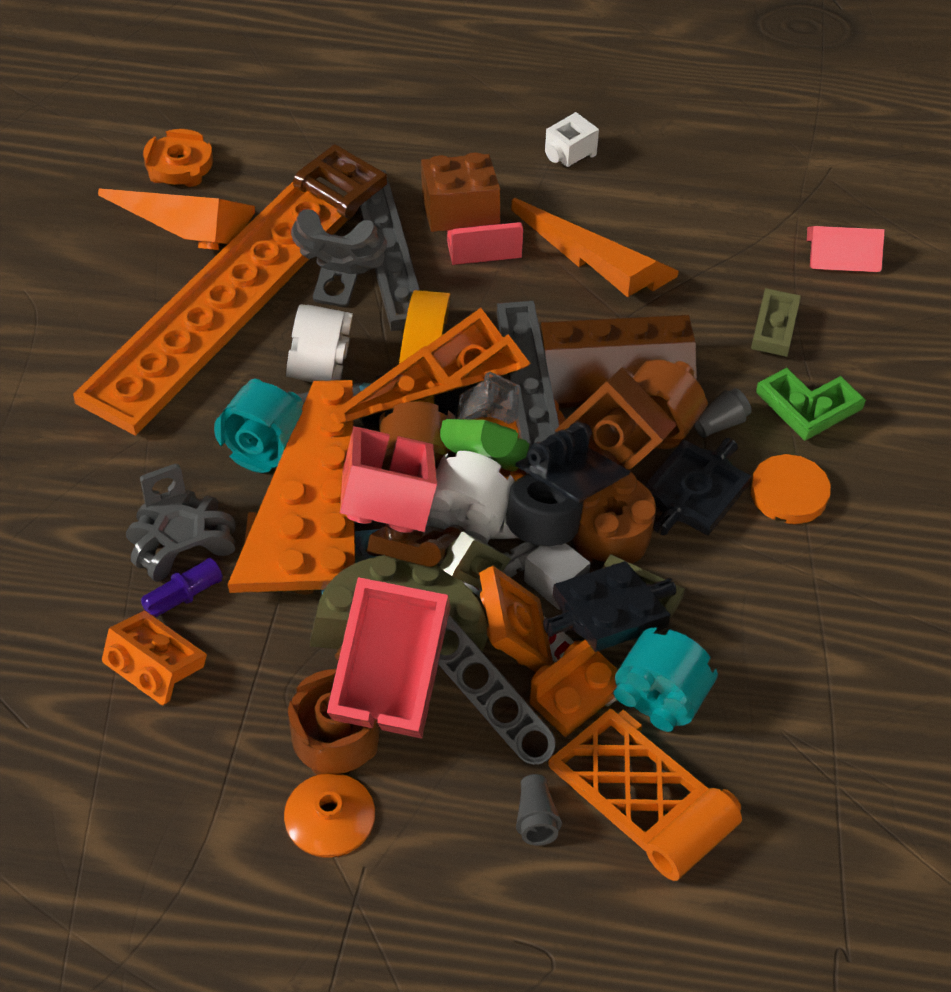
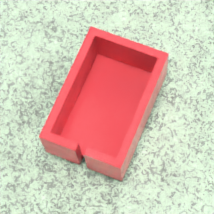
[340,426,437,533]
[327,577,451,738]

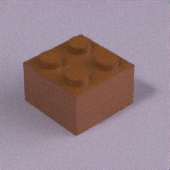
[421,152,500,232]
[555,367,677,470]

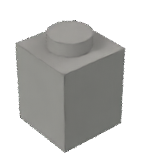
[524,543,591,610]

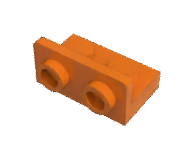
[102,610,207,705]
[530,640,618,738]

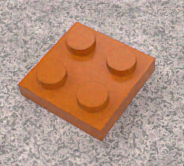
[479,566,554,672]

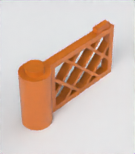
[548,708,742,881]

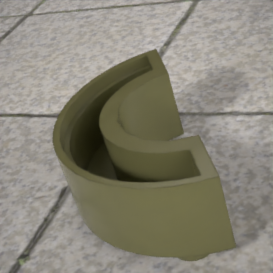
[309,556,488,655]

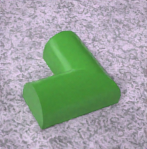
[756,368,866,441]
[440,419,530,472]

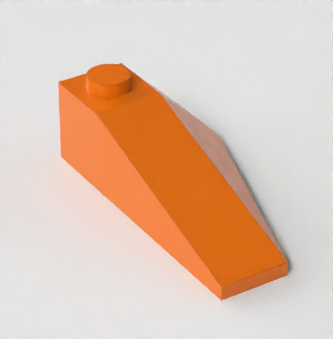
[98,188,255,250]

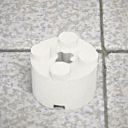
[286,304,353,383]
[427,451,515,544]

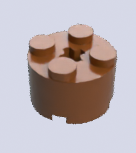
[633,360,708,449]
[378,402,457,471]
[572,472,656,564]
[288,669,380,775]

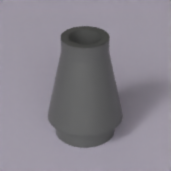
[694,388,752,438]
[516,774,562,846]

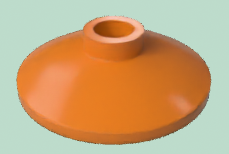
[284,773,375,858]

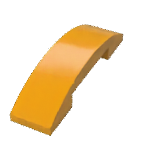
[399,290,451,404]

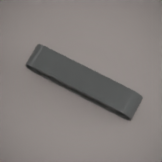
[416,588,556,765]

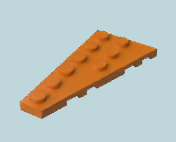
[228,380,355,593]

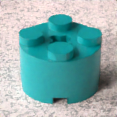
[214,378,304,473]
[613,628,718,732]

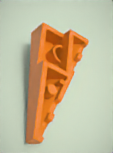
[511,198,678,297]
[330,308,531,424]

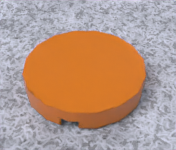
[750,454,831,525]

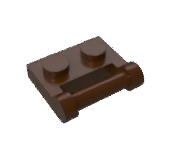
[293,144,387,219]
[367,524,467,567]

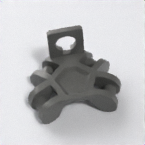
[291,209,387,308]
[126,463,235,582]

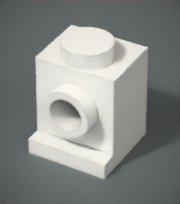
[545,112,599,167]

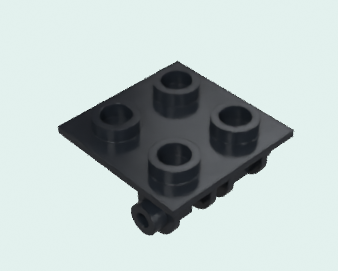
[515,422,630,503]

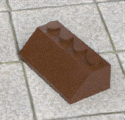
[540,315,697,408]

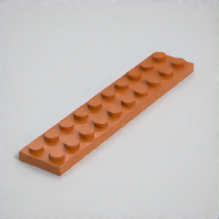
[73,182,348,436]

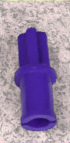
[141,558,223,618]

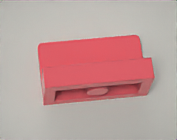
[447,222,523,265]
[807,226,885,272]

